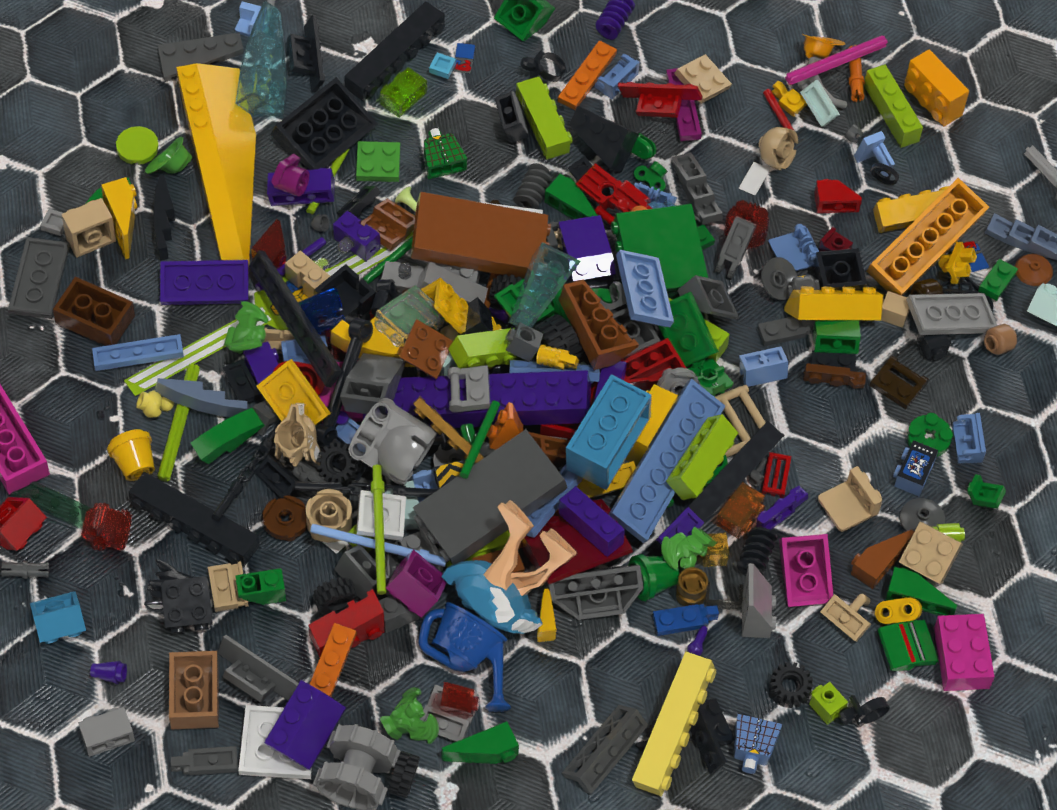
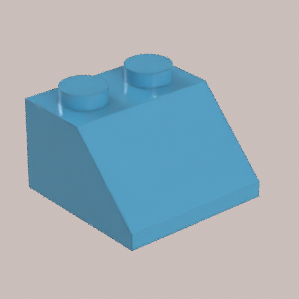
[30,591,86,643]

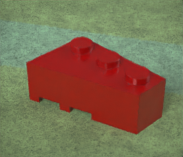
[621,338,687,390]
[308,589,384,657]

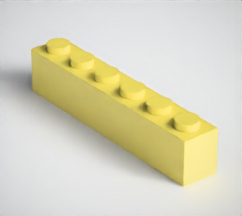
[632,651,716,797]

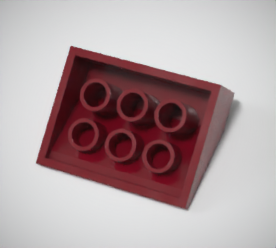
[521,499,633,585]

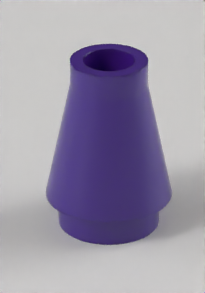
[90,661,127,684]

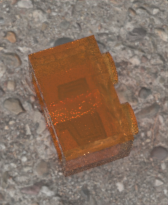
[716,482,765,539]

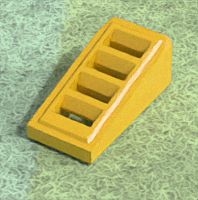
[537,589,557,642]

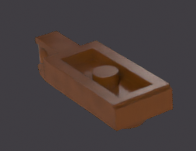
[803,363,866,389]

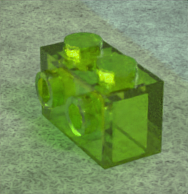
[380,67,427,118]

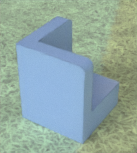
[235,1,262,38]

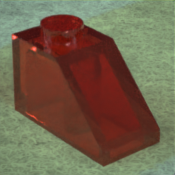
[251,219,286,269]
[440,682,480,717]

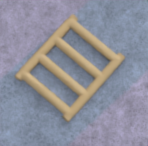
[715,385,766,458]

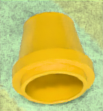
[107,429,155,481]

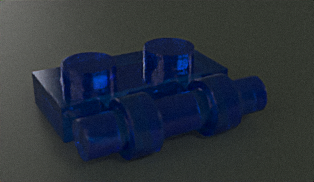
[298,288,346,335]

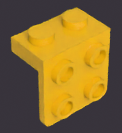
[420,278,468,334]

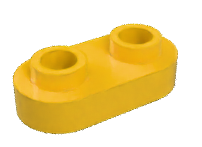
[875,598,922,624]

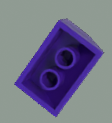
[264,680,346,770]

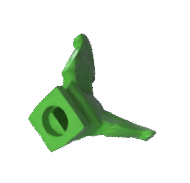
[224,301,268,354]
[661,527,717,571]
[379,687,439,744]

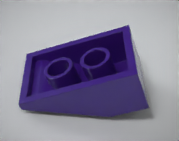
[558,215,616,283]

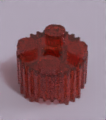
[724,200,769,249]
[81,503,132,551]

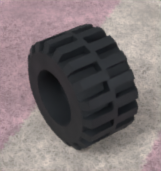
[532,314,584,364]

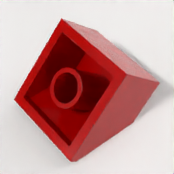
[0,497,47,551]

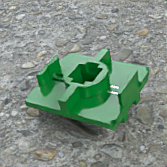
[687,358,734,397]

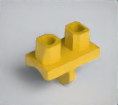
[938,242,977,284]

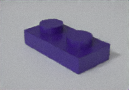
[656,507,704,545]

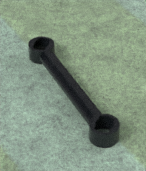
[316,318,373,447]

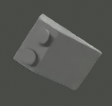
[742,564,776,638]

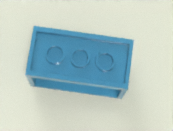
[566,374,651,490]

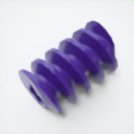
[596,0,635,40]

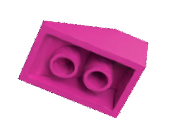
[779,534,833,607]

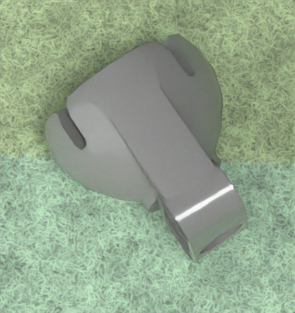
[349,398,437,486]

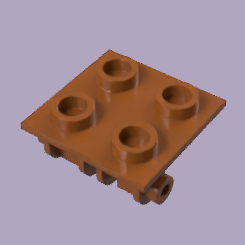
[397,319,453,379]

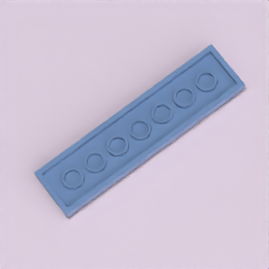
[608,379,725,543]

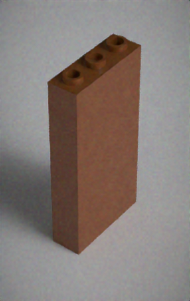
[411,192,551,281]

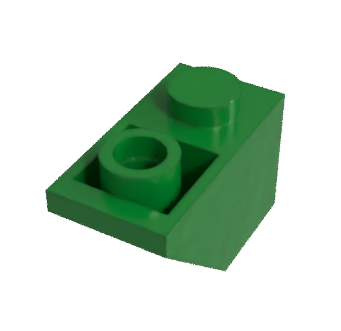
[235,568,286,605]

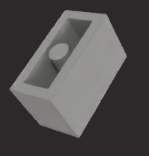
[78,707,135,757]

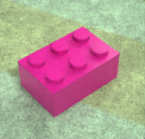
[934,614,994,691]

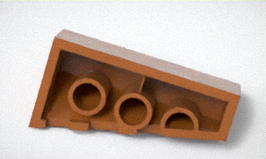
[559,280,639,370]

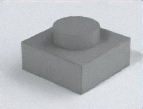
[40,209,64,236]

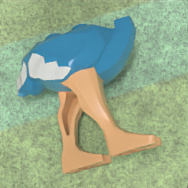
[442,500,577,634]

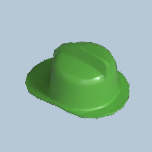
[145,137,192,174]

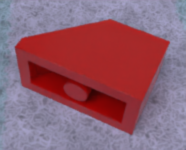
[814,179,862,213]

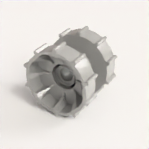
[313,724,401,810]

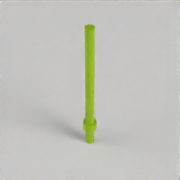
[371,464,386,595]

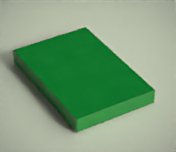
[658,292,719,367]

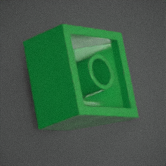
[494,0,555,41]

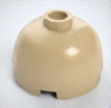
[759,127,798,170]

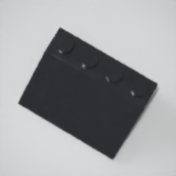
[270,77,378,170]

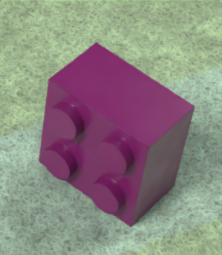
[386,549,447,618]

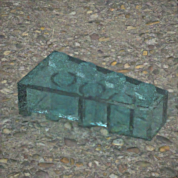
[509,242,581,328]

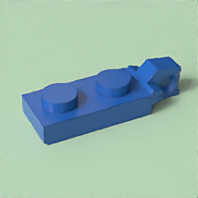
[653,604,719,636]

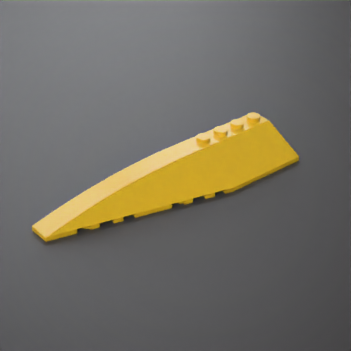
[176,63,256,263]

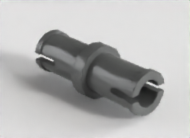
[1,560,49,579]

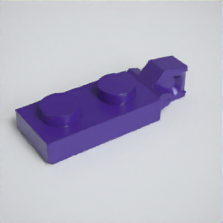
[756,486,808,530]

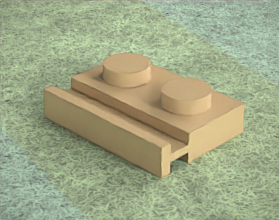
[208,561,249,612]

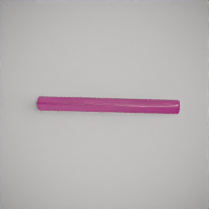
[785,35,888,85]

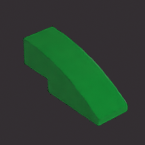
[191,408,265,464]

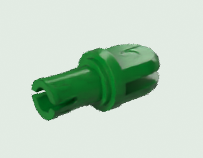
[631,133,656,160]

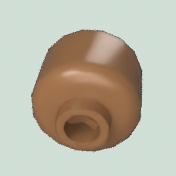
[984,324,1017,355]

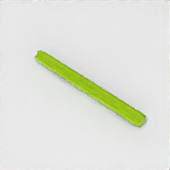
[158,364,200,482]

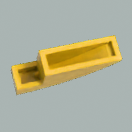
[331,315,414,367]

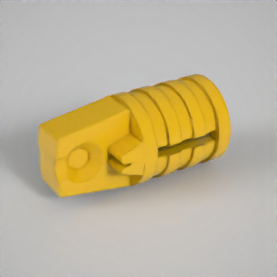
[536,345,579,370]

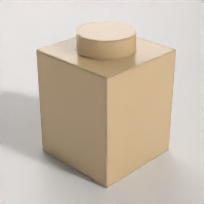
[881,291,910,328]

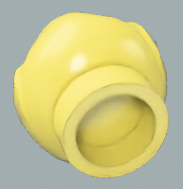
[137,390,174,418]

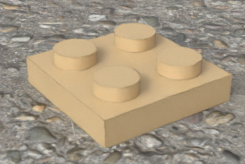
[675,54,732,104]

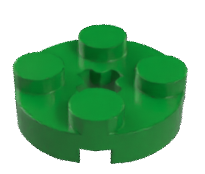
[907,413,953,457]

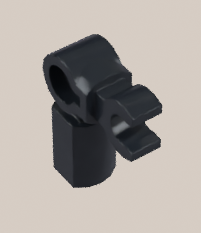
[371,279,399,317]

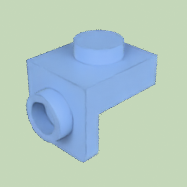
[412,469,438,503]

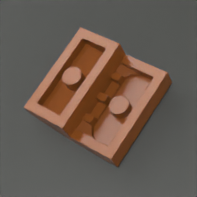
[361,198,415,251]

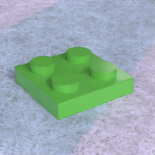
[356,141,400,182]

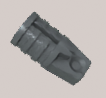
[292,461,331,495]

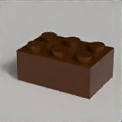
[53,276,135,346]

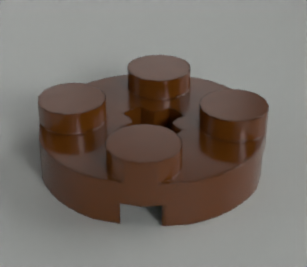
[263,496,307,542]

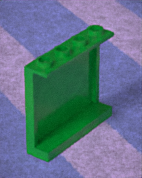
[611,204,708,292]

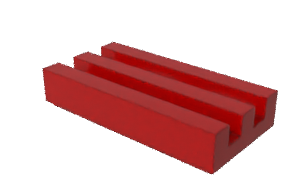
[762,452,792,498]

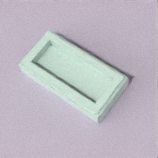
[800,80,840,127]

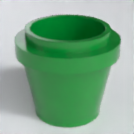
[627,554,679,601]

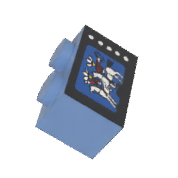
[893,440,938,497]

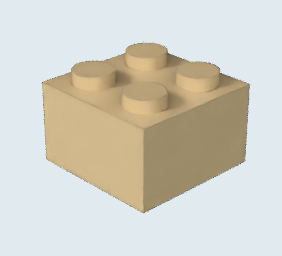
[61,198,116,258]
[899,522,963,584]

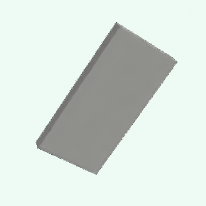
[906,293,997,335]

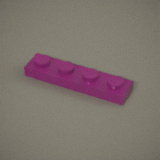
[666,68,702,141]

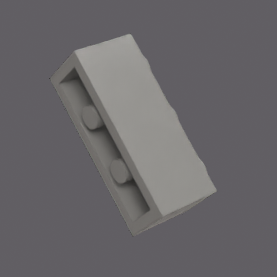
[416,262,488,304]

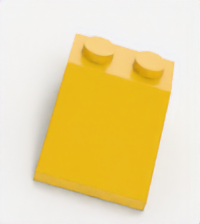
[101,177,137,259]

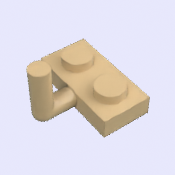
[820,594,871,642]

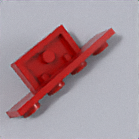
[617,82,703,118]

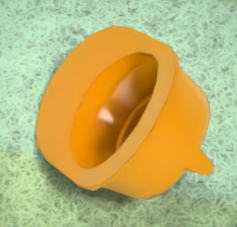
[802,34,846,59]

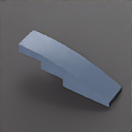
[984,213,1057,260]
[155,378,247,417]

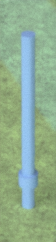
[310,524,446,567]

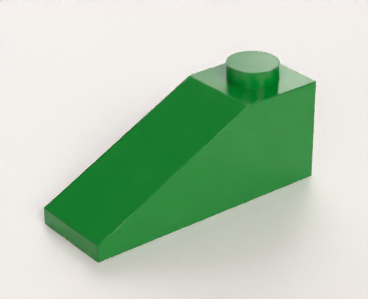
[544,174,597,220]
[885,567,957,616]
[442,721,519,764]

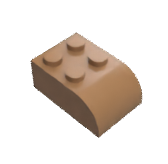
[169,651,219,729]

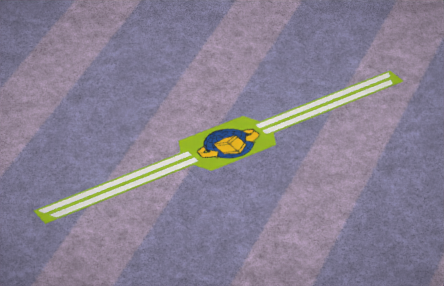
[124,230,414,396]

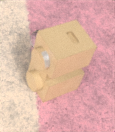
[285,250,330,302]

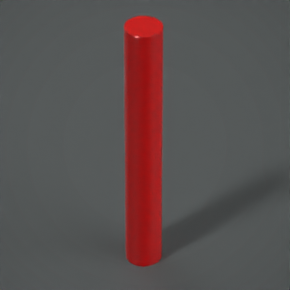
[763,89,795,131]

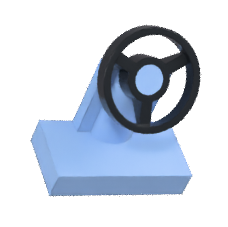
[854,131,899,185]

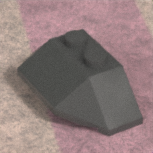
[549,565,644,620]

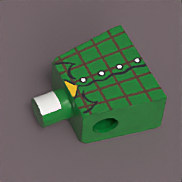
[424,128,467,180]

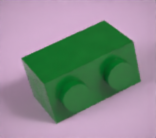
[813,320,861,354]

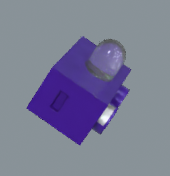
[333,211,381,262]

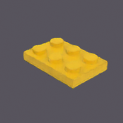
[256,359,331,426]

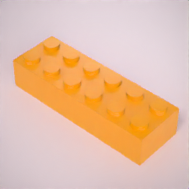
[866,178,989,296]

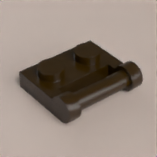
[870,355,929,410]

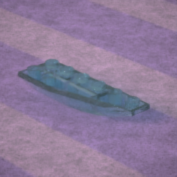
[235,1,287,117]

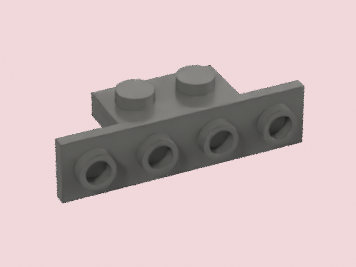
[218,635,299,702]

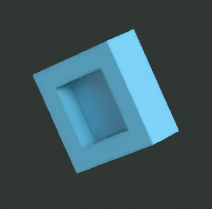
[429,52,456,79]

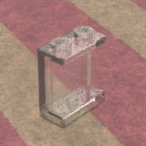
[374,285,445,348]

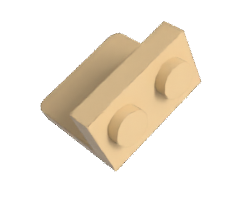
[818,466,882,532]

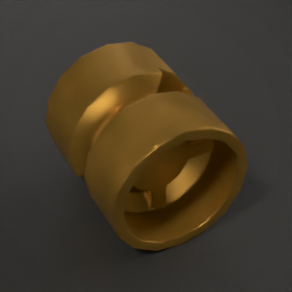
[676,567,708,606]

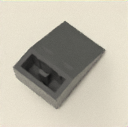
[340,353,406,415]

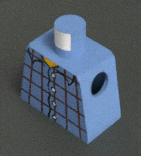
[734,714,782,774]

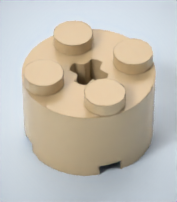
[306,489,352,543]

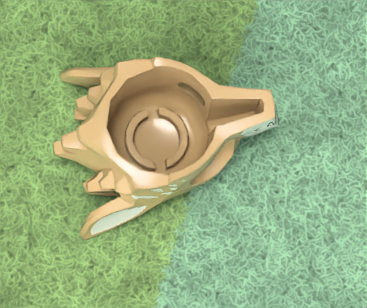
[274,403,321,467]

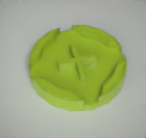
[116,126,159,165]

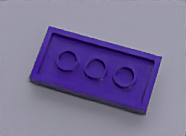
[160,260,249,305]

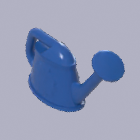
[419,602,511,712]

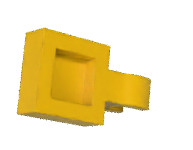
[772,81,807,117]

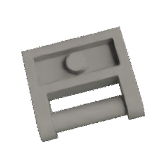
[448,365,491,412]

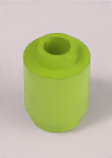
[933,523,965,542]

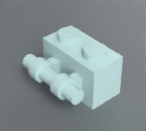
[1027,283,1057,326]

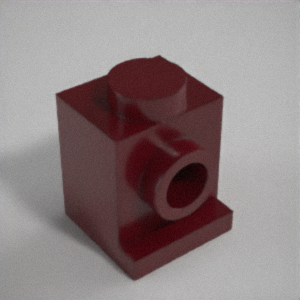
[818,227,853,252]

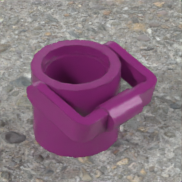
[272,154,310,197]

